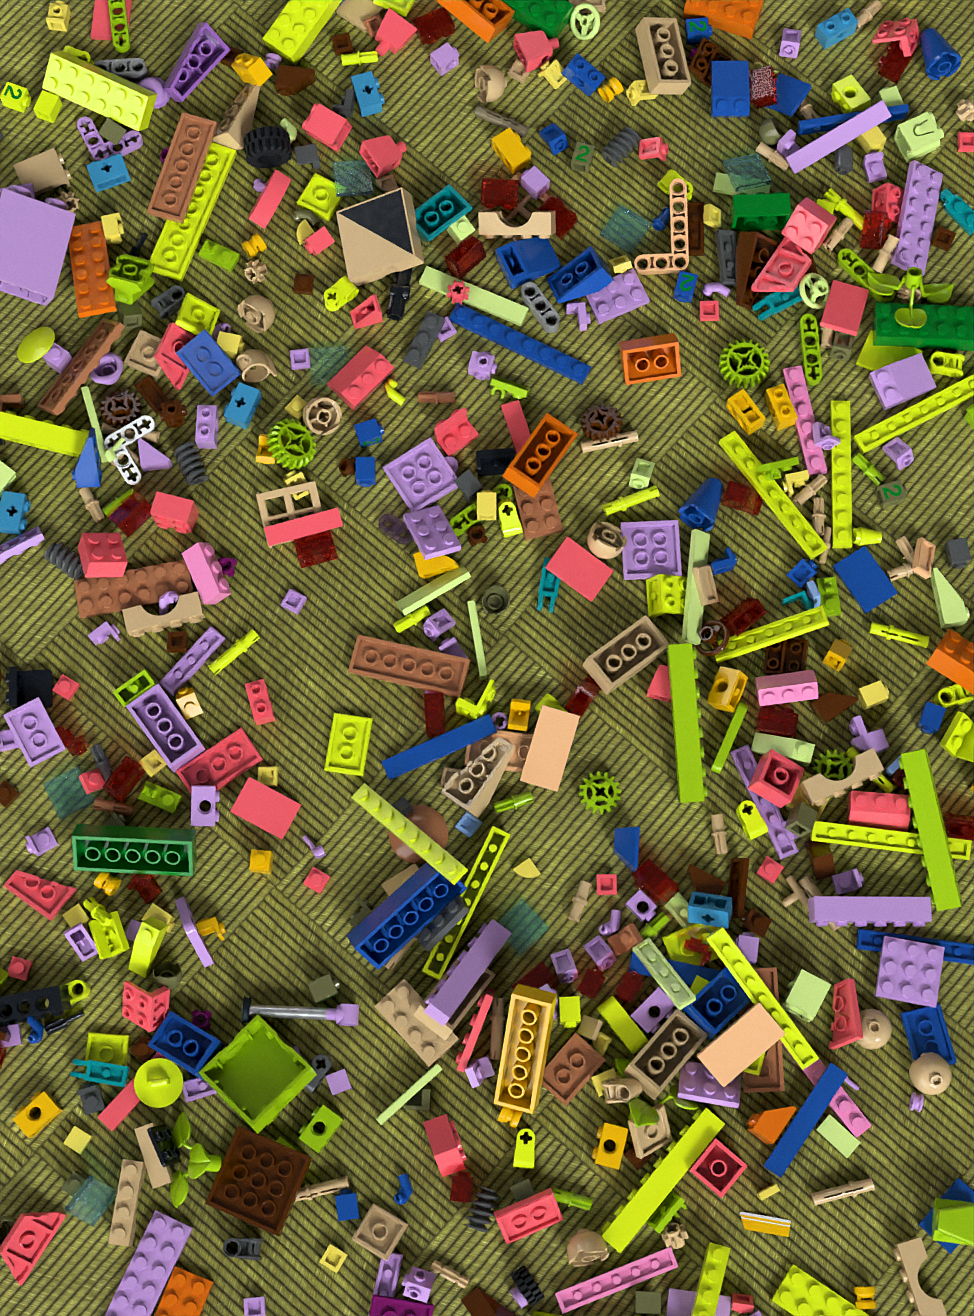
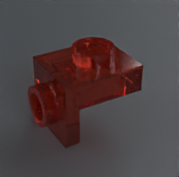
[127,874,163,904]
[683,937,712,967]

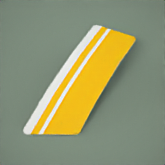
[740,1212,791,1237]

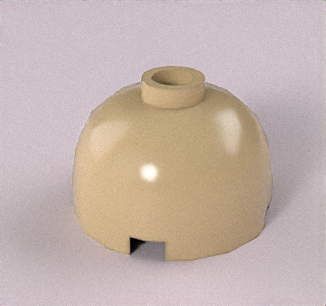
[475,65,507,103]
[237,295,275,333]
[302,397,342,435]
[587,522,627,559]
[855,1008,892,1050]
[909,1052,952,1095]
[567,1229,609,1267]

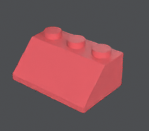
[326,345,394,411]
[847,791,911,832]

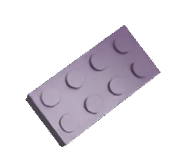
[126,684,206,772]

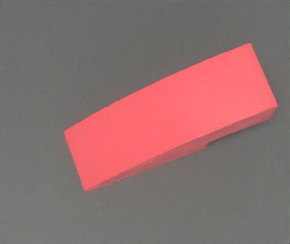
[247,169,291,229]

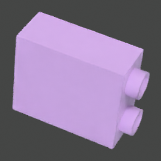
[0,185,76,306]

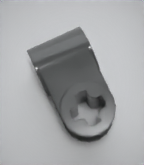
[151,285,186,319]
[304,1055,332,1094]
[223,1237,264,1260]

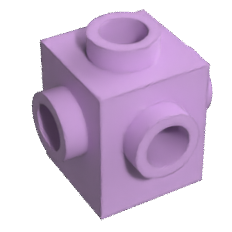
[468,351,497,380]
[402,1266,436,1303]

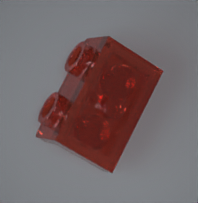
[877,40,915,84]
[859,210,891,251]
[294,530,338,568]
[55,725,89,756]

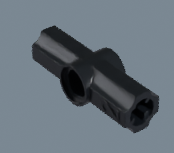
[387,267,413,321]

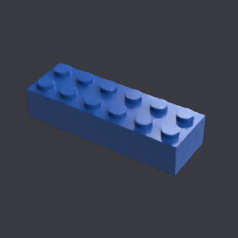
[346,862,467,970]

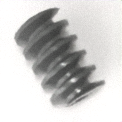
[601,127,641,168]
[174,442,209,485]
[44,542,84,581]
[463,1185,501,1232]

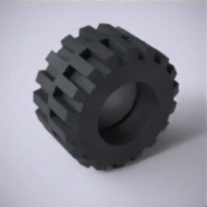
[243,126,292,168]

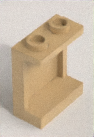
[13,148,72,200]

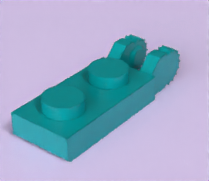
[752,284,803,321]
[537,557,560,613]
[70,1059,130,1087]

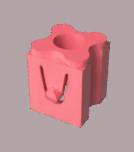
[302,103,353,153]

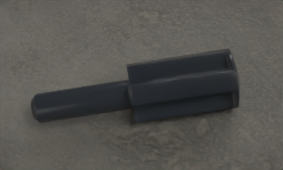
[128,233,148,257]
[44,1010,85,1036]

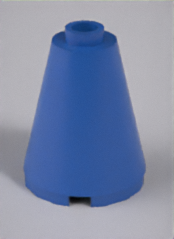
[920,28,961,80]
[678,478,724,532]

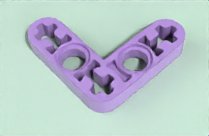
[77,116,143,161]
[175,896,214,967]

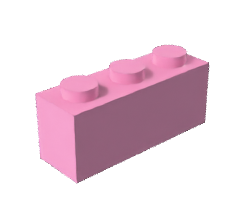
[182,542,232,604]
[755,670,818,706]

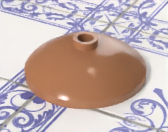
[389,805,448,864]

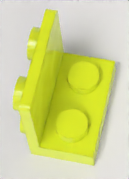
[646,574,687,618]
[455,679,496,721]
[939,711,974,762]

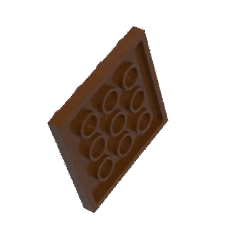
[205,1126,313,1236]

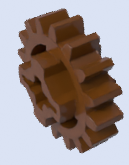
[100,389,142,428]
[581,403,623,442]

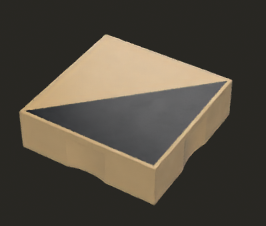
[336,187,425,287]

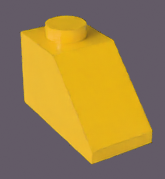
[413,550,460,579]
[822,639,853,672]

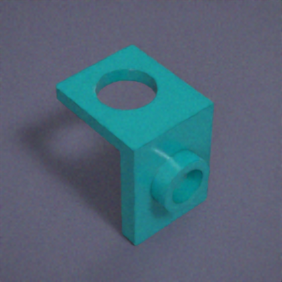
[781,591,814,611]

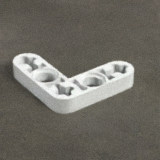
[104,415,155,485]

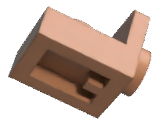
[607,923,643,956]

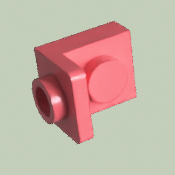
[639,137,669,161]

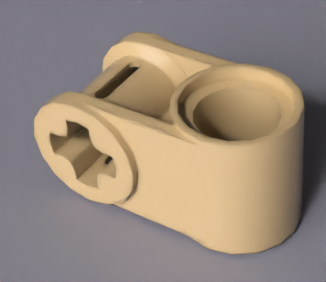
[601,1078,642,1104]

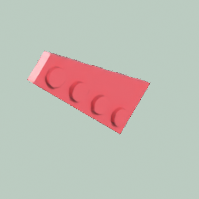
[455,987,495,1072]

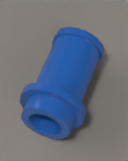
[652,207,670,231]

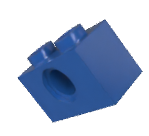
[561,53,605,97]

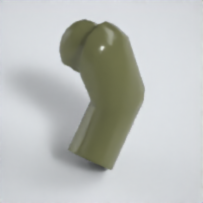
[292,208,321,227]

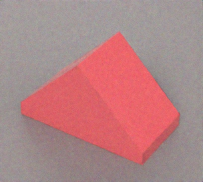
[350,294,383,329]

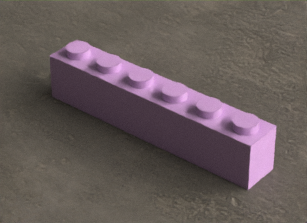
[808,896,932,927]
[424,919,512,1027]

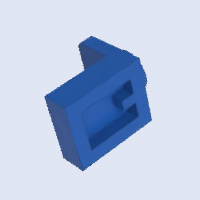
[539,123,569,156]
[710,547,737,575]
[787,558,819,588]

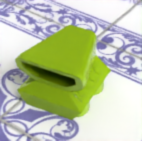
[106,254,155,305]
[931,1198,974,1246]

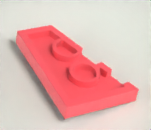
[3,870,77,922]

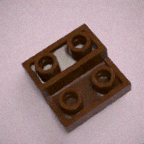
[688,37,731,89]
[763,639,809,675]

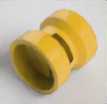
[598,76,623,103]
[241,233,267,259]
[94,872,122,896]
[497,1106,523,1129]
[854,1286,876,1309]

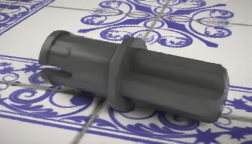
[90,744,117,783]

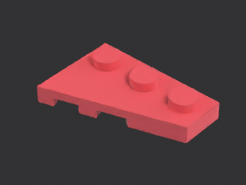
[829,978,863,1050]

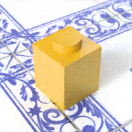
[249,849,274,874]

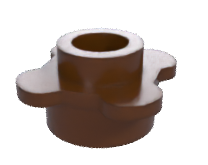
[339,457,356,477]
[466,525,488,546]

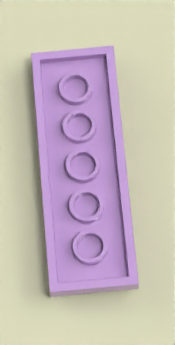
[891,160,943,276]
[105,1210,193,1316]

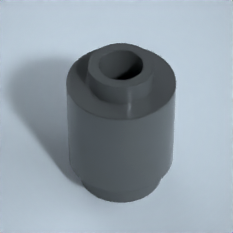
[834,145,853,175]

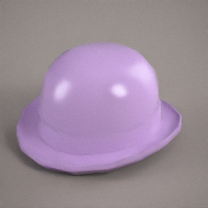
[137,76,170,109]
[90,352,123,385]

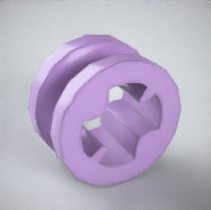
[264,53,282,70]
[491,712,508,730]
[909,1092,924,1112]

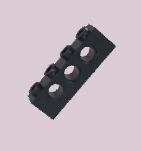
[0,985,71,1027]

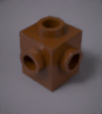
[159,399,188,429]

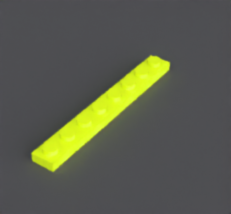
[853,374,974,454]
[830,400,852,549]
[719,431,828,560]
[351,783,468,885]
[810,821,972,860]
[706,926,819,1070]

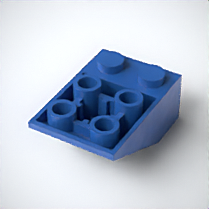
[496,237,562,290]

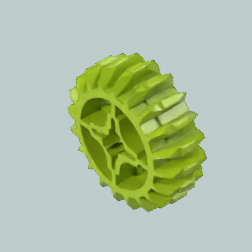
[719,338,770,389]
[266,418,317,470]

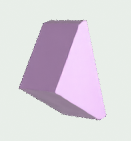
[138,438,172,472]
[63,922,98,962]

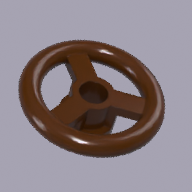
[695,620,730,656]

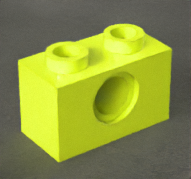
[831,74,871,114]
[558,996,581,1028]

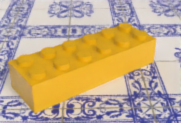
[494,984,557,1114]

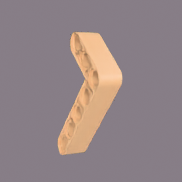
[634,178,689,275]

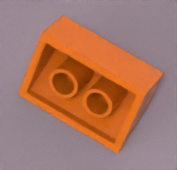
[619,333,681,385]
[746,1106,797,1144]

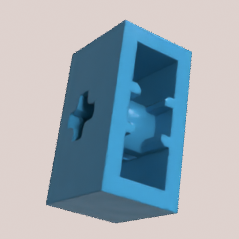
[815,8,858,50]
[351,71,385,117]
[86,154,131,193]
[223,382,262,430]
[0,491,31,535]
[688,891,732,929]

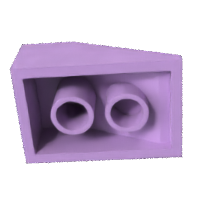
[869,353,937,411]

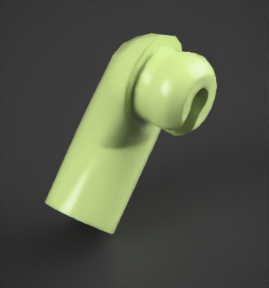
[280,118,297,144]

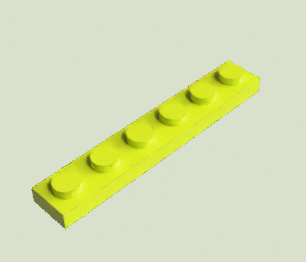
[711,606,829,663]

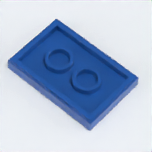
[176,329,242,397]
[832,546,898,614]
[900,1003,957,1065]
[918,1178,974,1254]

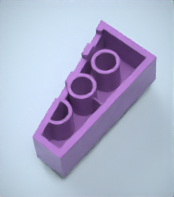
[163,22,230,102]

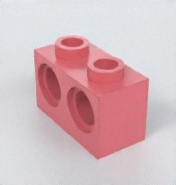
[245,679,276,726]

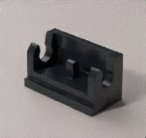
[476,448,515,477]

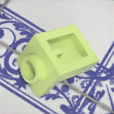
[629,458,655,490]

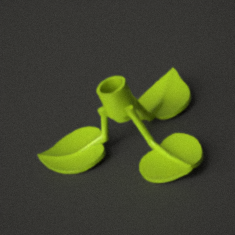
[867,267,954,328]
[614,1058,701,1128]
[170,1111,221,1208]

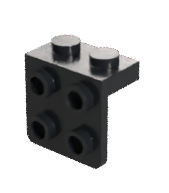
[6,666,53,710]
[147,1124,182,1168]

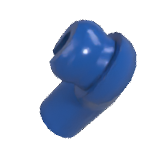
[27,1017,44,1044]
[394,1173,413,1204]

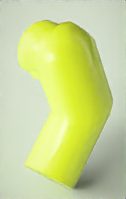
[385,379,406,406]

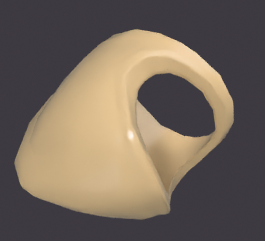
[236,349,277,383]

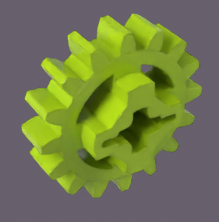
[811,749,853,781]
[578,771,622,815]

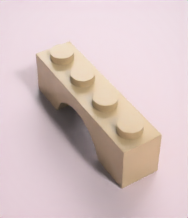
[478,211,556,239]
[122,591,205,637]
[800,748,884,807]
[108,1159,146,1247]
[893,1236,947,1316]

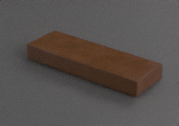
[687,202,704,256]
[727,858,750,919]

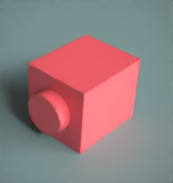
[303,226,335,256]

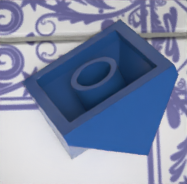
[613,827,640,872]

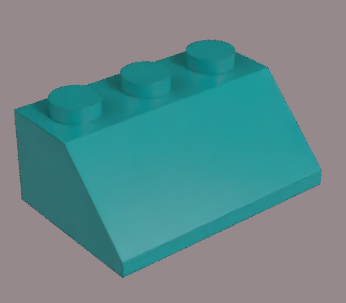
[415,184,473,242]

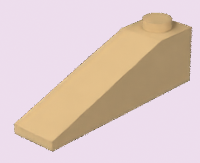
[212,84,260,150]
[441,737,515,818]

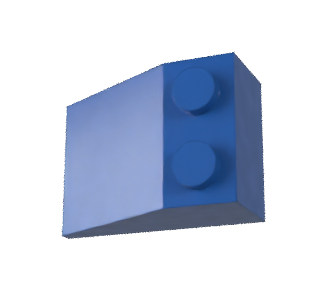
[711,61,750,118]
[547,246,614,303]
[682,967,751,1040]
[147,1011,225,1080]

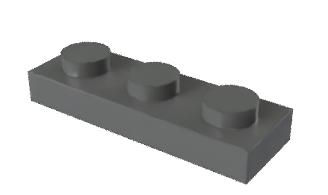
[715,229,737,286]
[403,311,446,370]
[418,895,470,951]

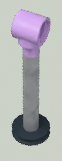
[242,995,360,1026]

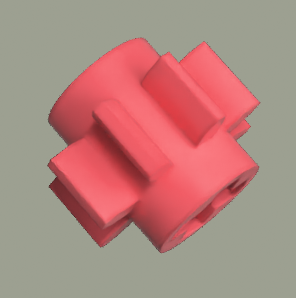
[447,280,470,305]

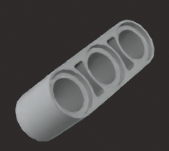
[94,58,148,82]
[521,282,560,333]

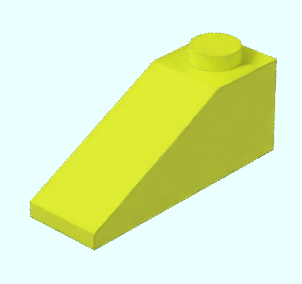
[128,916,169,978]

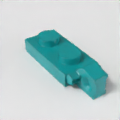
[939,188,974,236]

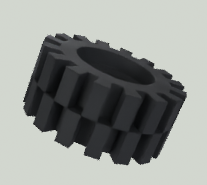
[510,1265,545,1307]

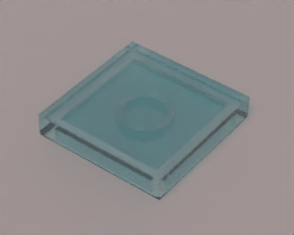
[723,153,771,192]
[332,160,373,197]
[600,204,651,254]
[310,346,348,385]
[43,766,95,819]
[498,899,549,956]
[64,1174,117,1226]

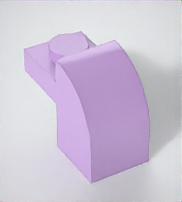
[849,715,889,754]

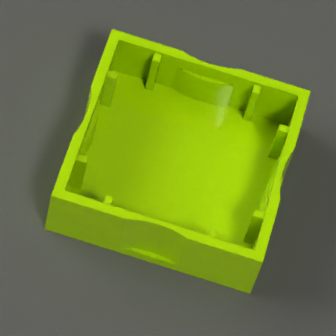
[198,1014,317,1134]

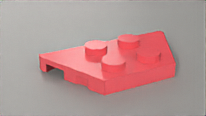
[751,237,811,292]
[154,323,197,390]
[0,1211,66,1285]

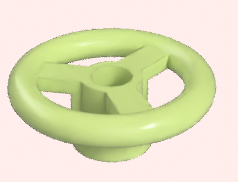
[570,3,600,40]
[799,273,830,309]

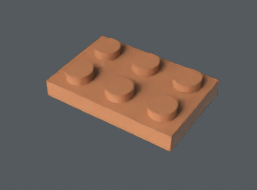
[513,477,563,540]
[542,1032,606,1106]

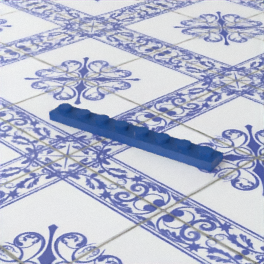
[449,303,591,385]

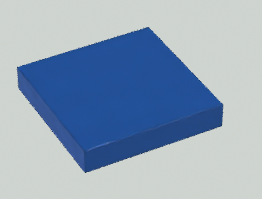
[761,73,812,117]

